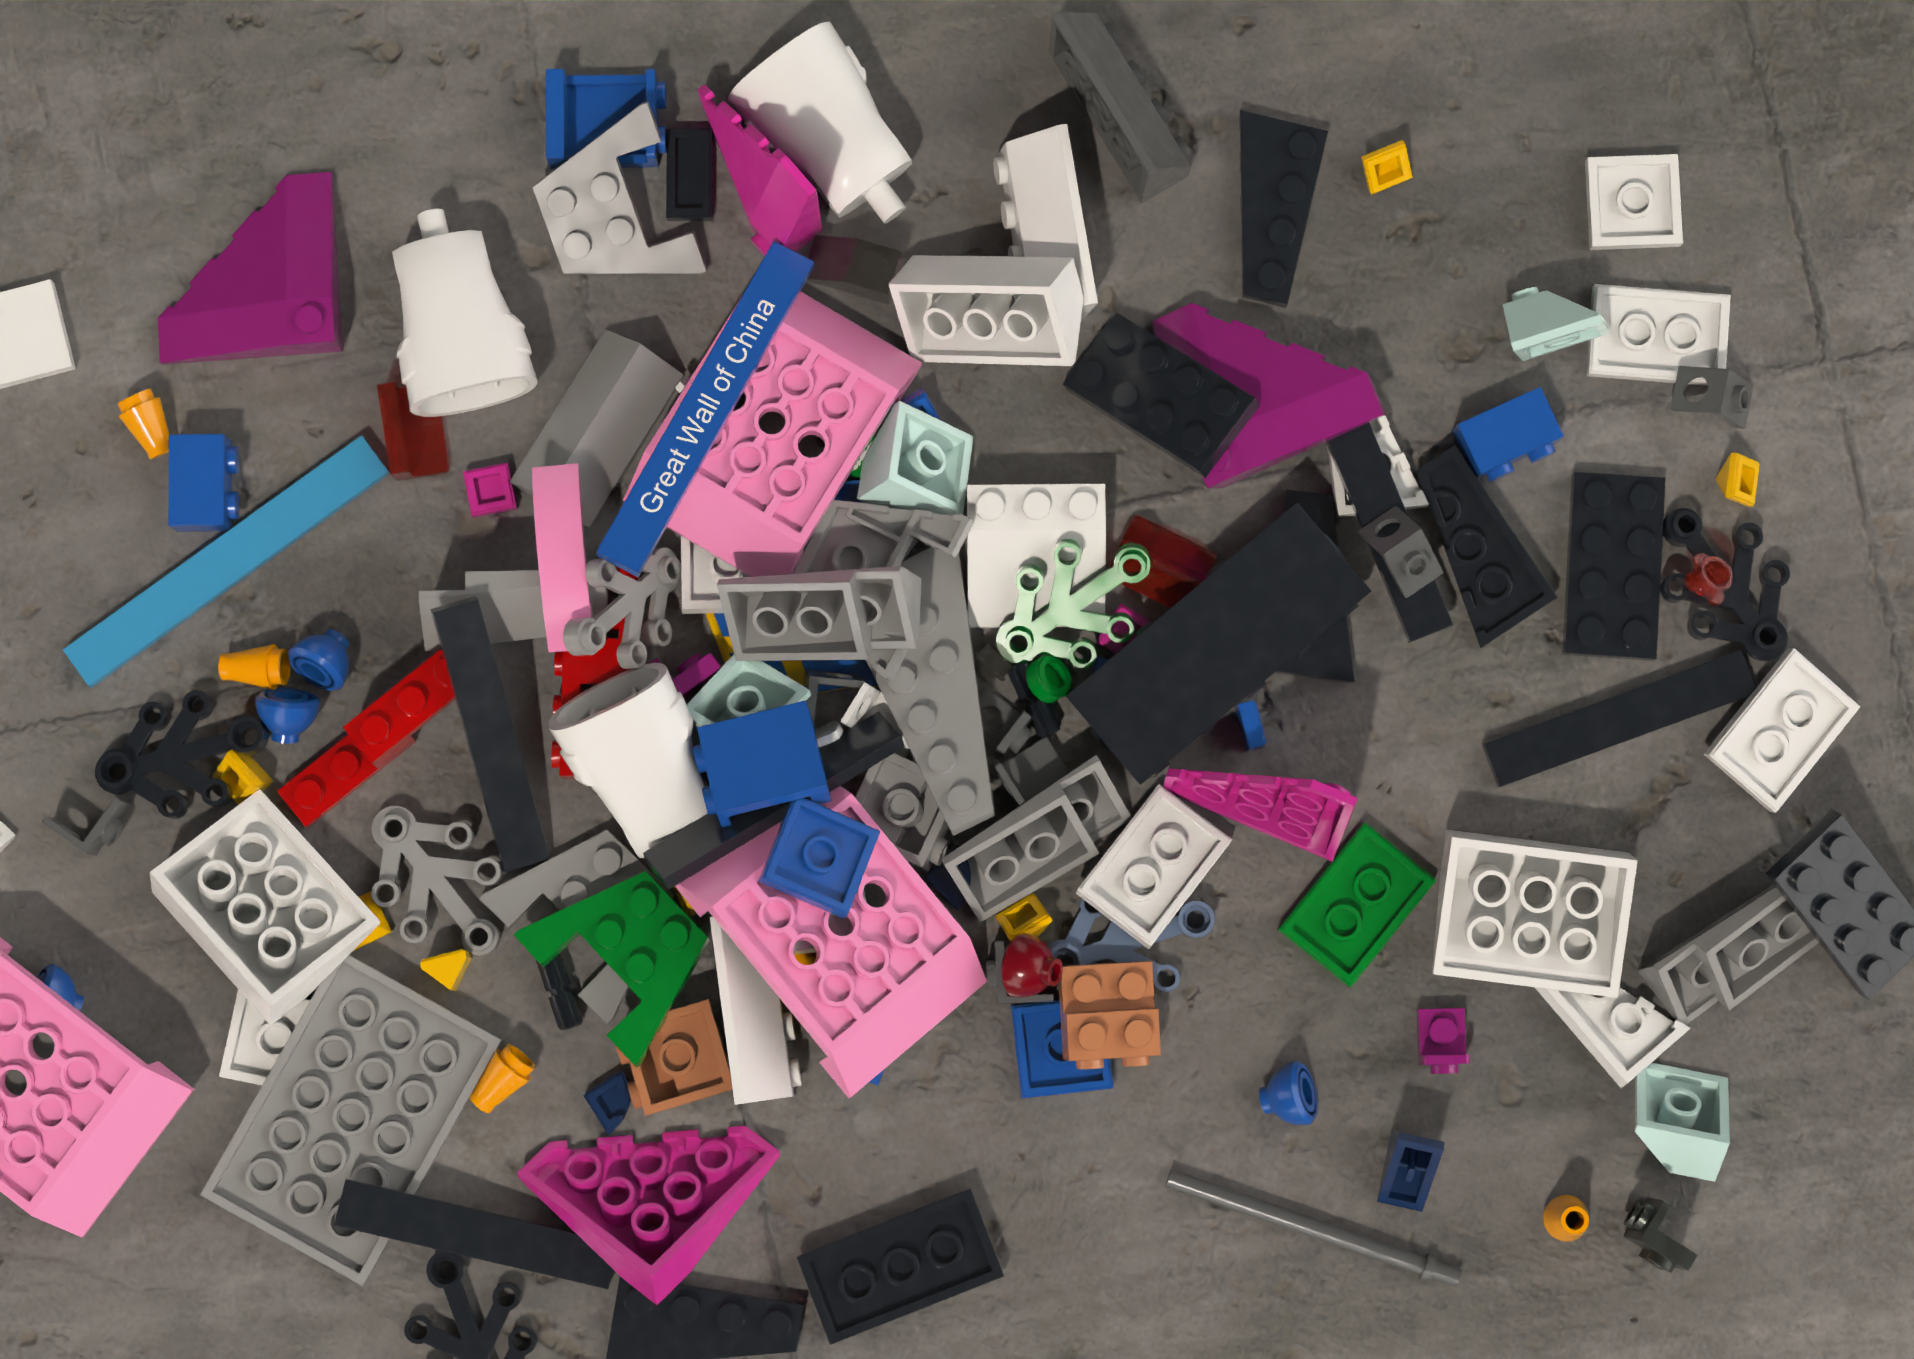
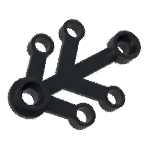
[1660,508,1790,661]
[95,690,269,819]
[404,1251,538,1359]

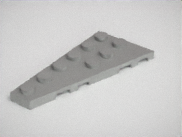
[865,547,995,836]

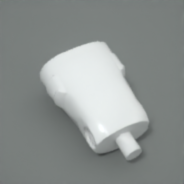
[728,22,912,224]
[392,209,538,417]
[548,663,709,858]

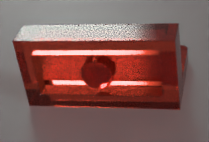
[377,382,450,481]
[1109,515,1217,608]

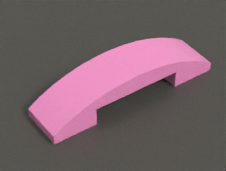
[532,463,593,653]

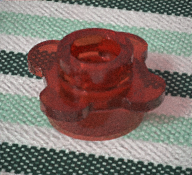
[1685,553,1733,606]

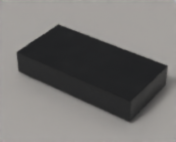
[666,129,713,221]

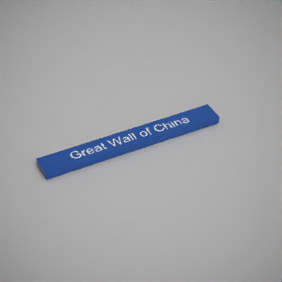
[596,241,814,577]

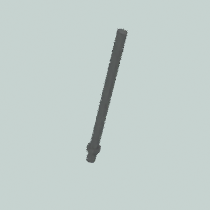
[1165,1169,1462,1287]

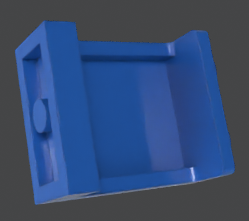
[546,69,667,169]
[693,700,832,827]

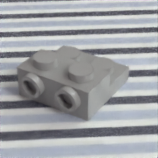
[855,753,950,872]

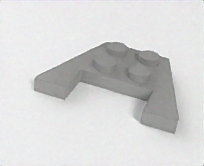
[532,101,707,274]
[793,500,974,682]
[479,830,674,1024]

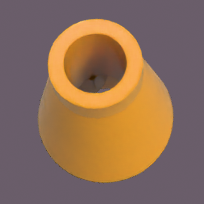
[117,388,170,460]
[218,644,291,690]
[469,1044,535,1114]
[1543,1195,1590,1242]

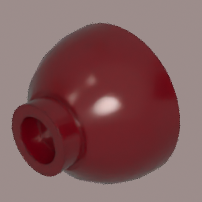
[1001,933,1063,998]

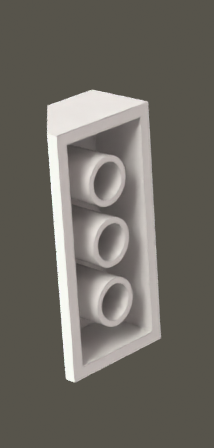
[993,124,1098,322]
[888,255,1084,366]
[710,917,802,1105]

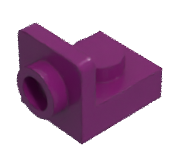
[650,653,721,701]
[1416,1008,1470,1074]

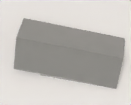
[510,329,684,529]
[717,566,922,661]
[419,570,613,651]
[941,755,1132,922]
[1637,884,1819,1025]

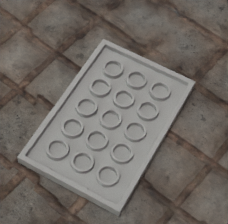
[200,954,503,1286]

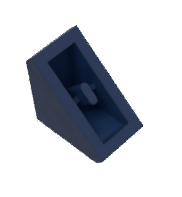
[1377,1131,1445,1212]

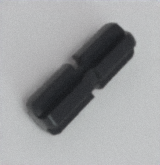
[1008,661,1060,739]
[536,953,583,1030]

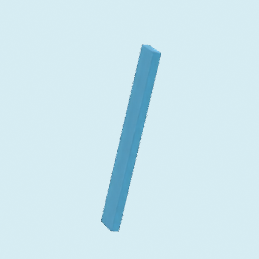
[63,435,390,688]

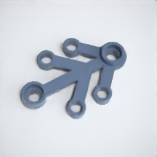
[1048,898,1215,992]

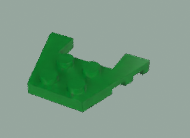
[513,871,710,1068]

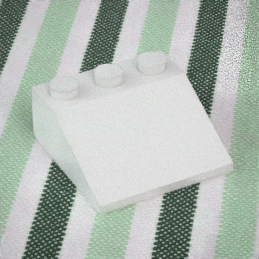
[967,484,1106,628]

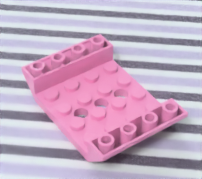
[623,291,922,577]
[675,786,987,1098]
[0,937,195,1237]

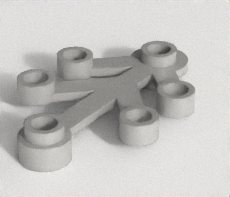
[563,548,681,669]
[371,806,502,956]

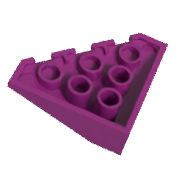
[157,172,343,365]
[1152,303,1386,488]

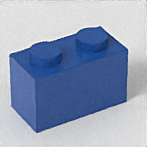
[1452,387,1564,482]
[168,434,240,532]

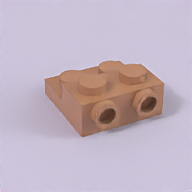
[1059,961,1161,1069]
[616,999,733,1116]

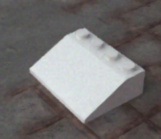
[150,789,380,1025]
[1432,830,1638,998]

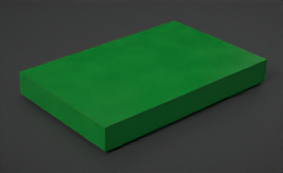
[1278,822,1436,988]

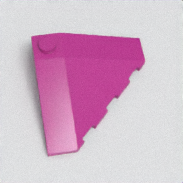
[697,84,823,257]
[1163,768,1358,862]
[517,1126,780,1305]

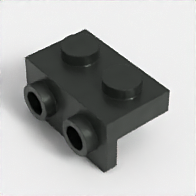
[1623,1197,1698,1273]

